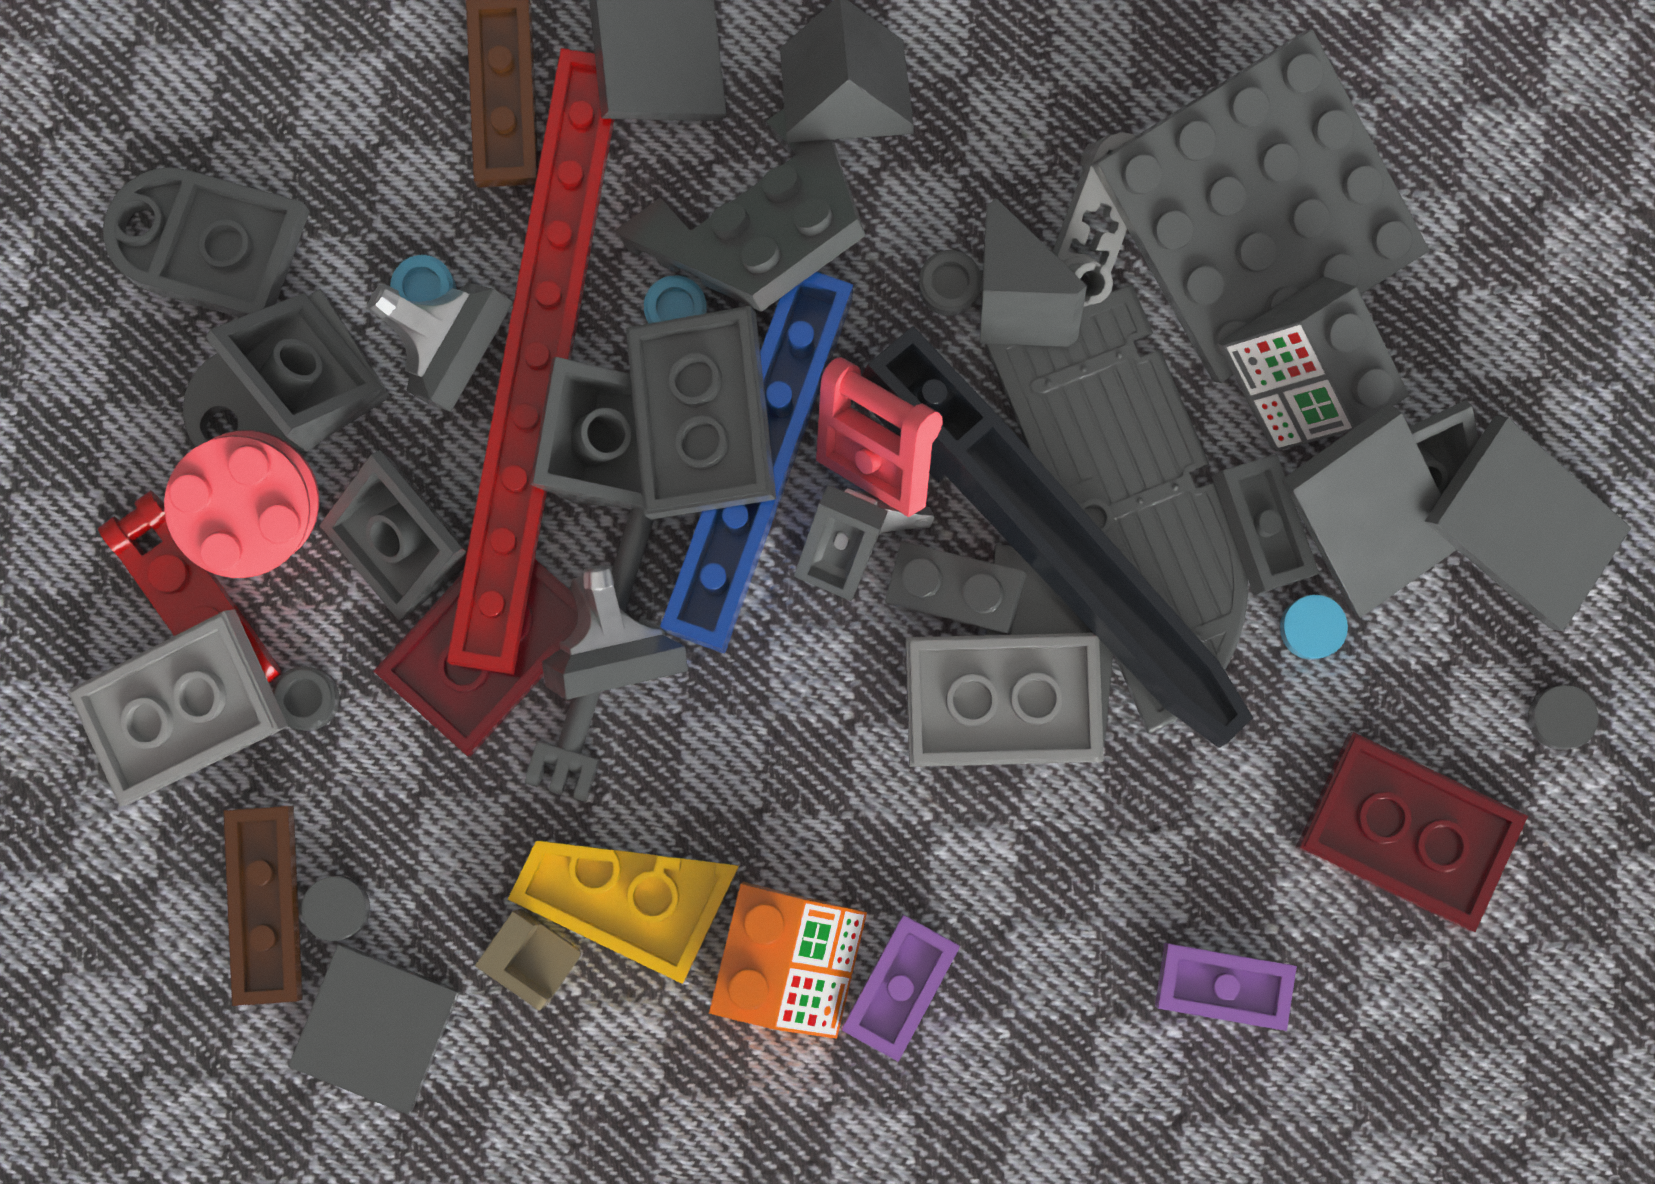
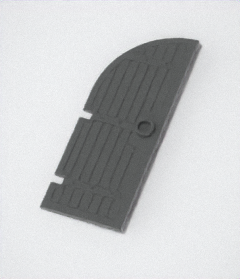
[985,285,1248,734]

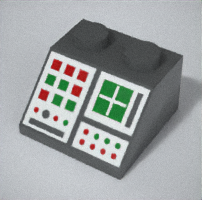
[1217,276,1410,451]

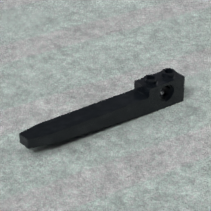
[861,326,1254,748]

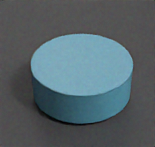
[390,255,456,302]
[644,275,707,324]
[1280,595,1348,660]

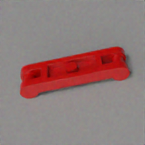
[98,491,282,683]

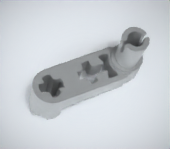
[1052,132,1135,307]

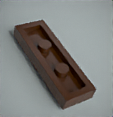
[466,0,539,188]
[223,806,303,1006]

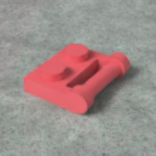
[816,357,942,517]

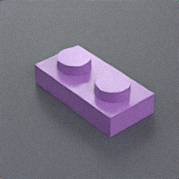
[841,914,960,1062]
[1155,943,1297,1031]

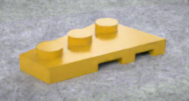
[507,840,740,984]

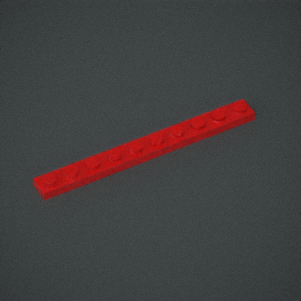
[447,48,615,675]

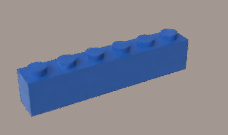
[660,272,853,654]

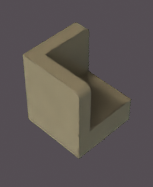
[475,909,581,1010]

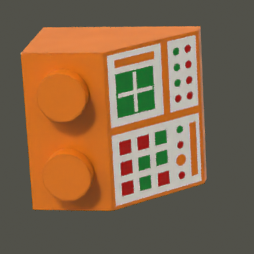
[709,882,867,1039]

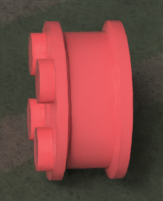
[164,430,319,578]

